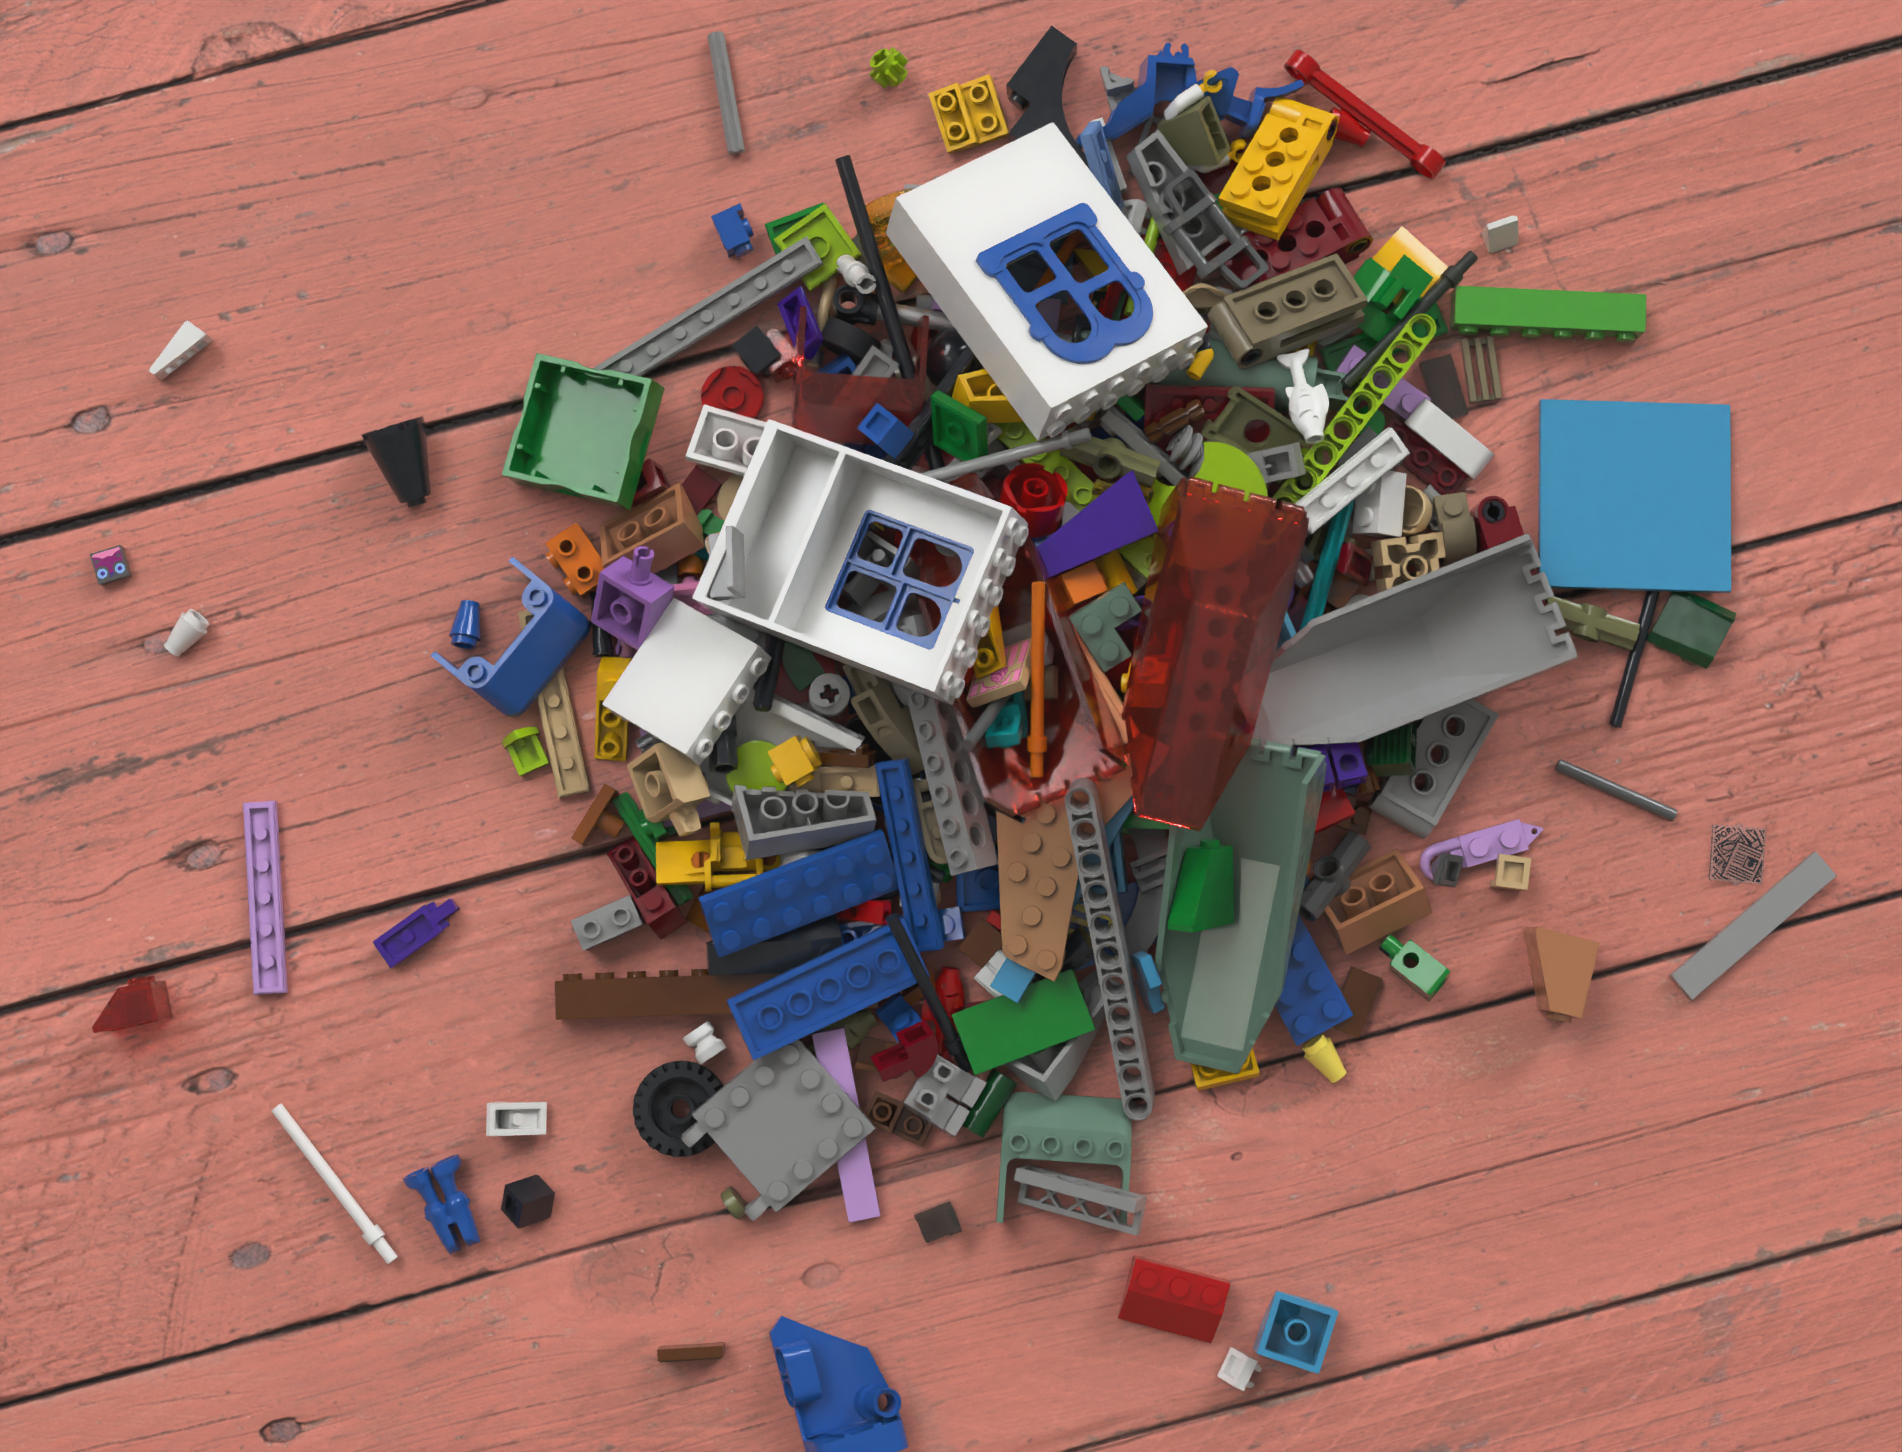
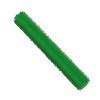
[613,792,693,905]

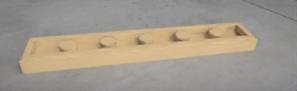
[518,610,591,798]

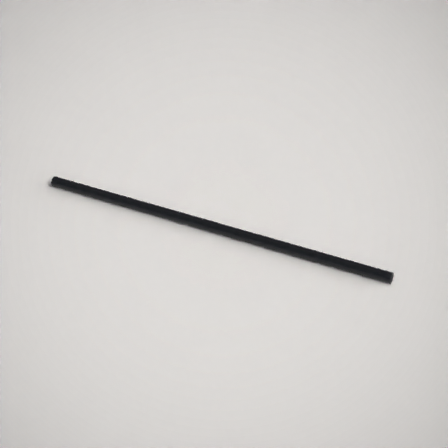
[835,155,961,561]

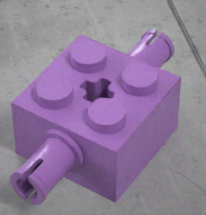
[591,546,674,658]

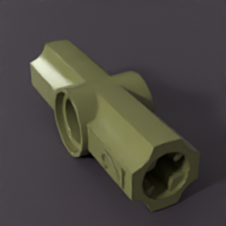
[1060,428,1161,488]
[1545,596,1640,651]

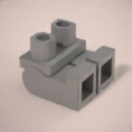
[903,1054,987,1137]

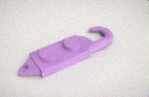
[1420,819,1543,881]

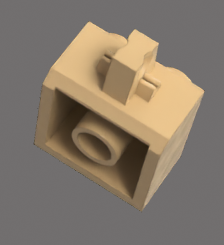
[627,742,711,836]

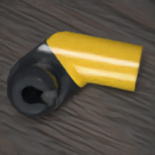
[1186,334,1214,381]

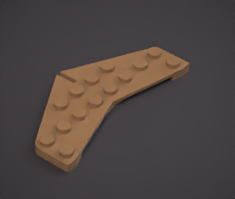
[996,725,1171,982]

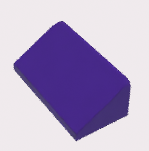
[777,286,824,360]

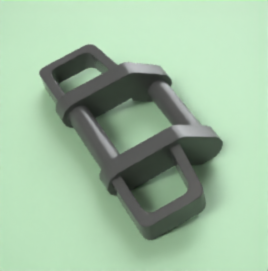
[1163,169,1268,290]

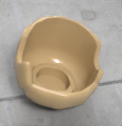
[1402,485,1433,536]

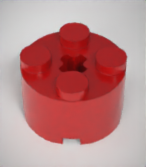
[999,463,1068,538]

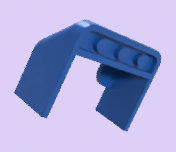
[431,556,590,717]

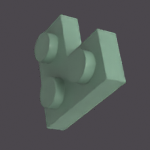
[1069,582,1142,673]

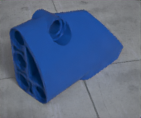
[769,1316,909,1452]

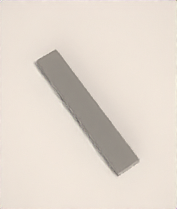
[1669,851,1837,1000]

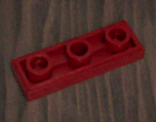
[1381,416,1468,495]

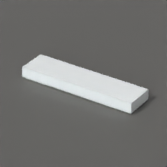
[1290,427,1410,534]

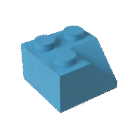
[1253,1290,1339,1374]

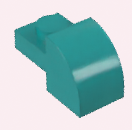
[985,691,1028,748]

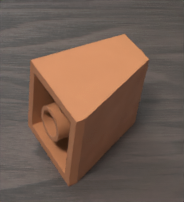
[1524,926,1600,1023]

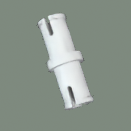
[836,254,876,294]

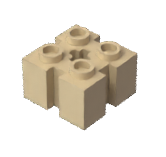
[1371,532,1446,593]

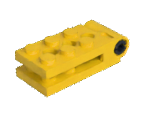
[1218,96,1339,240]

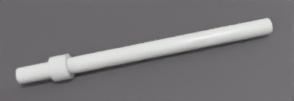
[271,1103,398,1265]

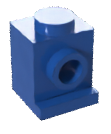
[711,203,754,257]

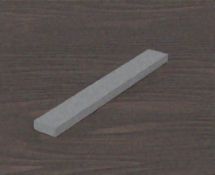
[592,236,824,377]

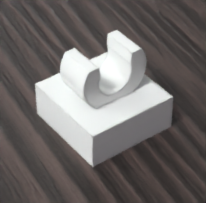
[1121,199,1152,235]
[1217,1347,1262,1391]

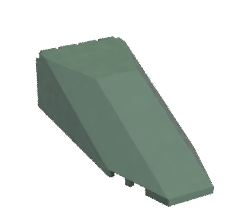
[1155,729,1327,1074]

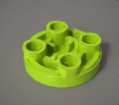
[726,740,788,793]

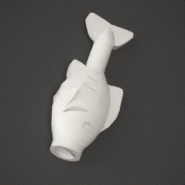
[1277,348,1329,444]

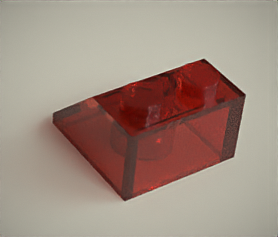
[92,976,173,1033]

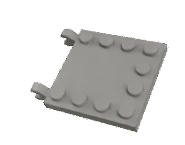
[681,1039,875,1221]

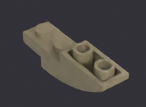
[842,664,924,775]

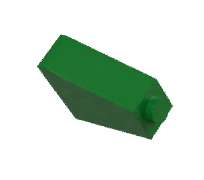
[1167,839,1234,933]

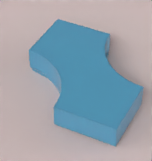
[1131,951,1165,1014]

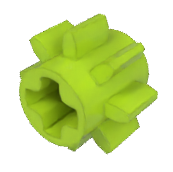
[869,47,909,88]

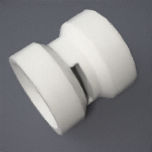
[682,1021,727,1065]

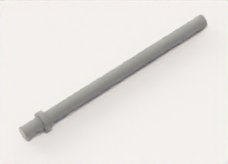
[920,428,1092,481]

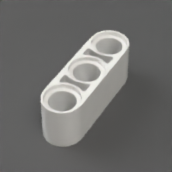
[1405,398,1495,480]

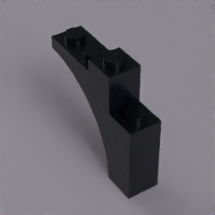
[1006,26,1090,170]

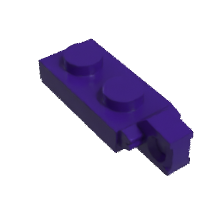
[372,898,460,968]

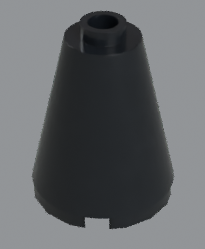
[361,416,431,508]

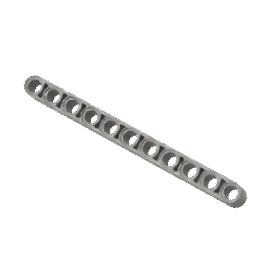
[1065,778,1155,1121]

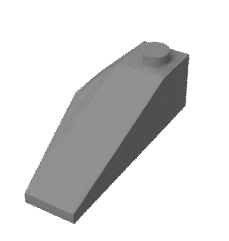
[1004,971,1120,1101]

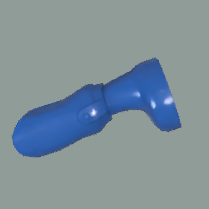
[403,1154,480,1254]

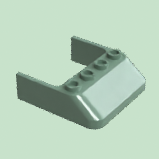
[996,1092,1132,1224]

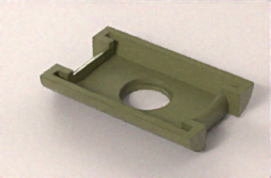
[1201,385,1310,485]

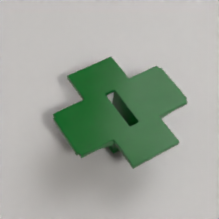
[1353,254,1439,343]

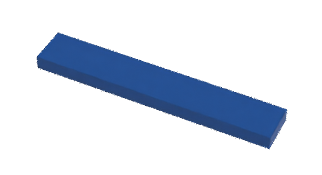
[875,758,945,952]

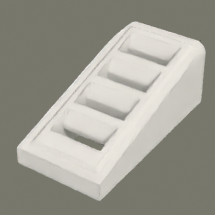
[149,320,213,380]

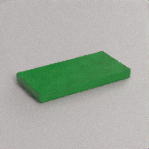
[952,968,1096,1075]

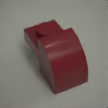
[870,1020,938,1082]

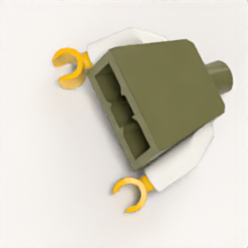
[1151,70,1247,173]

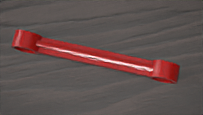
[1284,50,1446,179]

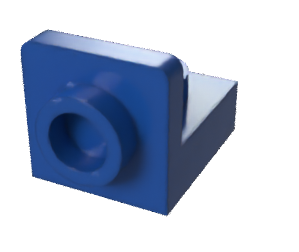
[876,993,923,1043]

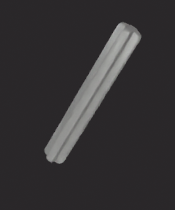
[707,31,745,155]

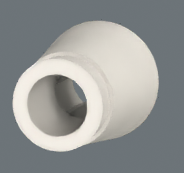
[164,609,210,657]

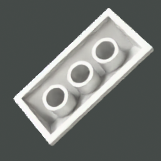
[685,405,767,476]

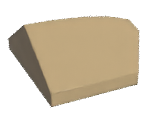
[1183,282,1228,313]

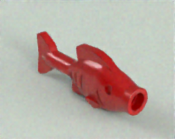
[922,966,965,1064]

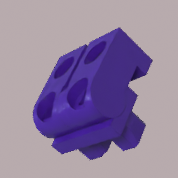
[1293,742,1368,792]

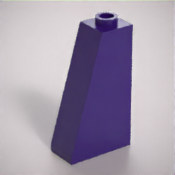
[1033,471,1159,579]

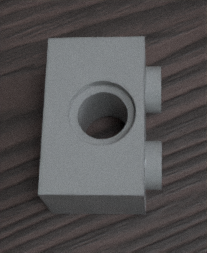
[571,895,646,951]

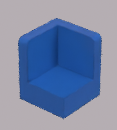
[857,403,914,459]

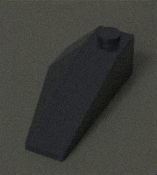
[706,914,842,975]

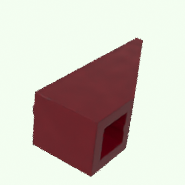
[607,836,687,939]

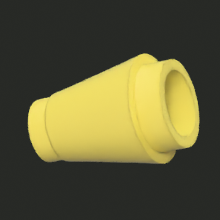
[1302,1034,1347,1083]

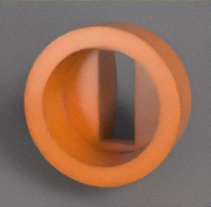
[678,554,704,578]

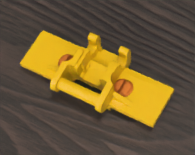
[656,822,781,892]

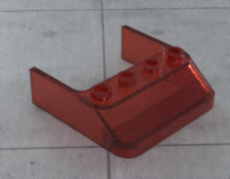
[791,306,929,445]

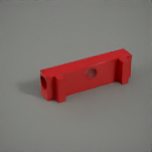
[835,899,891,925]

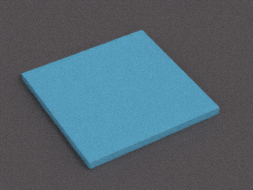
[1538,399,1731,593]

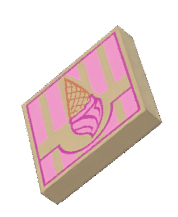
[966,638,1031,708]

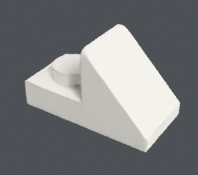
[486,1101,547,1136]

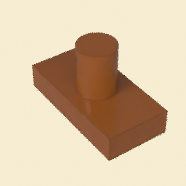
[571,784,626,846]

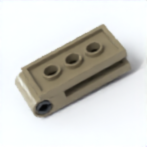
[1208,253,1368,369]

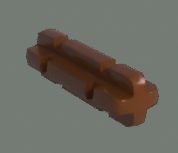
[1144,399,1205,443]

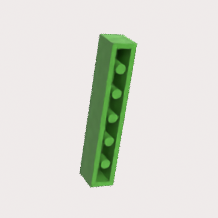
[1450,286,1646,342]

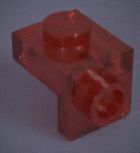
[765,326,802,383]

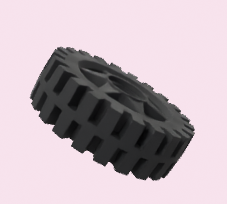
[633,1061,723,1157]

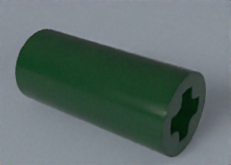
[962,1068,1018,1138]

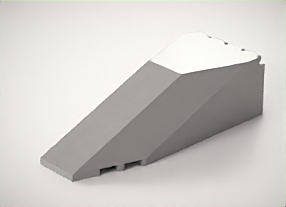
[1232,533,1579,747]

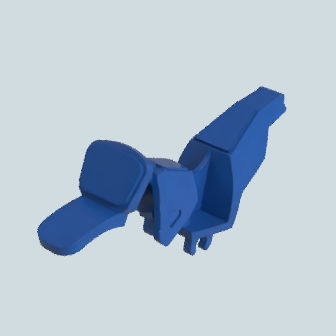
[1075,43,1305,149]

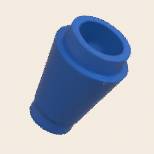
[449,600,481,649]

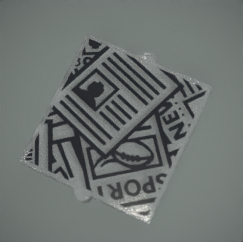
[1709,823,1766,885]

